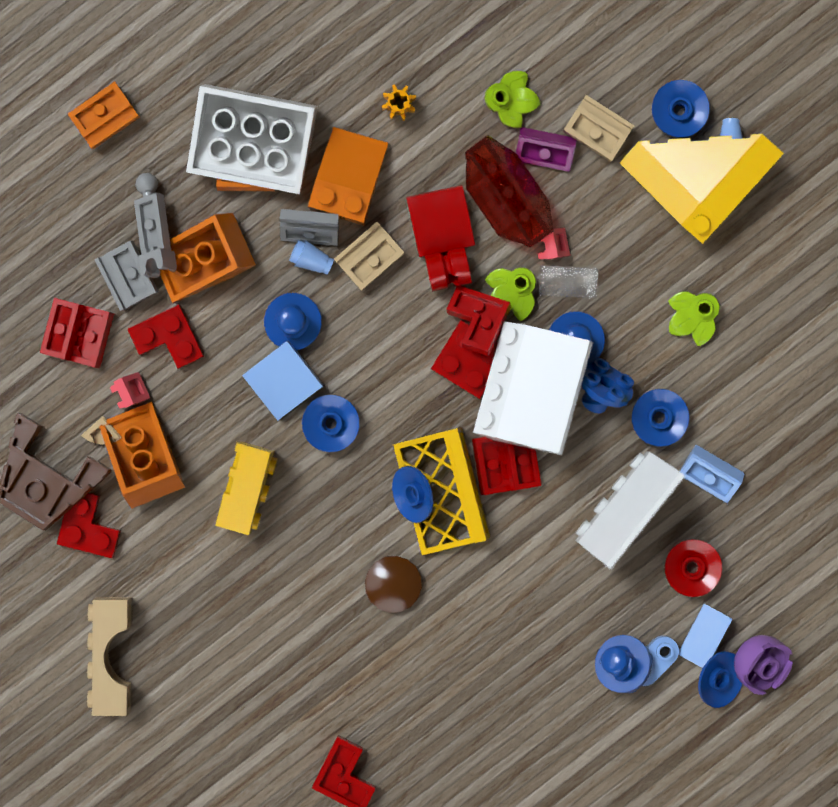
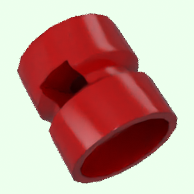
[424,247,472,292]

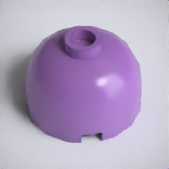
[734,635,793,695]

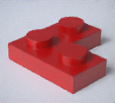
[446,286,511,356]
[127,305,205,369]
[57,492,121,558]
[312,735,376,807]

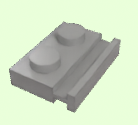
[280,209,339,246]
[95,241,159,311]

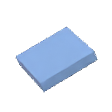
[242,340,323,421]

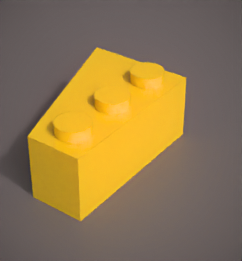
[215,442,278,535]

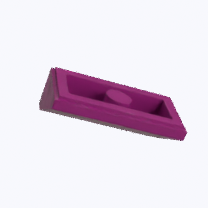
[514,127,576,172]

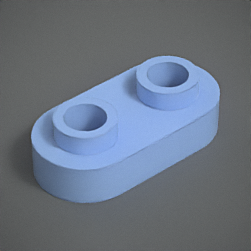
[643,636,679,686]

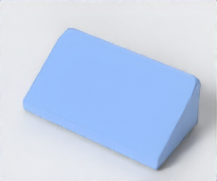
[680,445,744,503]
[679,604,732,668]

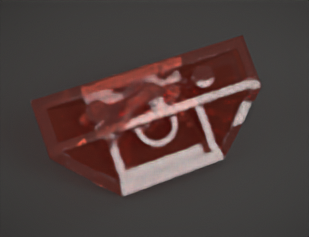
[465,135,554,248]

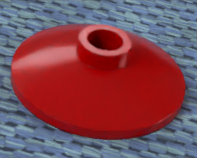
[664,539,722,597]

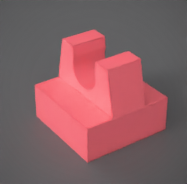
[534,228,571,259]
[110,372,150,409]

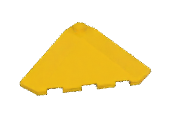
[620,133,784,244]

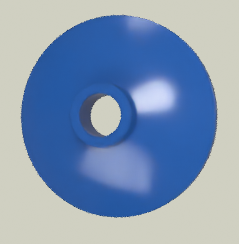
[652,80,710,138]
[631,389,689,446]
[302,395,360,452]
[392,466,433,523]
[698,651,742,708]

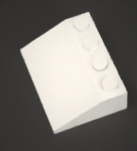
[186,84,318,194]
[473,321,593,455]
[575,451,685,569]

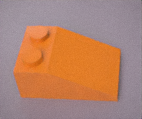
[308,127,389,226]
[160,213,256,303]
[99,402,185,509]

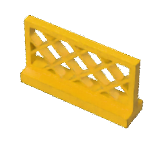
[393,427,490,555]

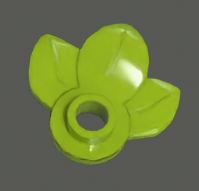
[484,71,541,128]
[485,267,536,321]
[668,291,720,346]

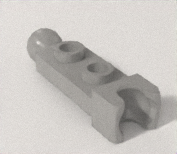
[134,173,177,278]

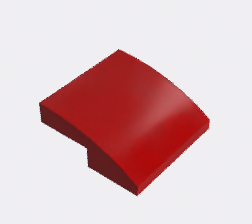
[406,185,475,257]
[40,298,114,369]
[472,437,542,495]

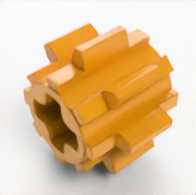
[382,84,416,121]

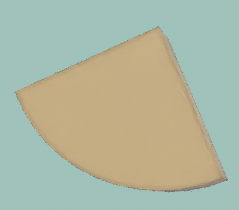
[81,416,122,445]

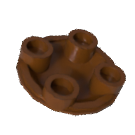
[365,556,422,613]

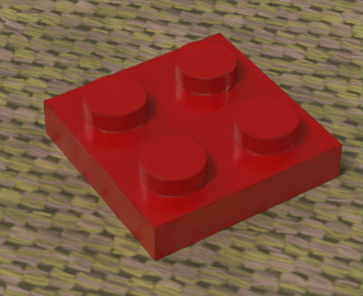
[431,320,498,399]

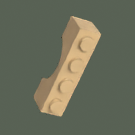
[87,597,132,716]

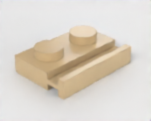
[563,95,634,162]
[334,222,405,291]

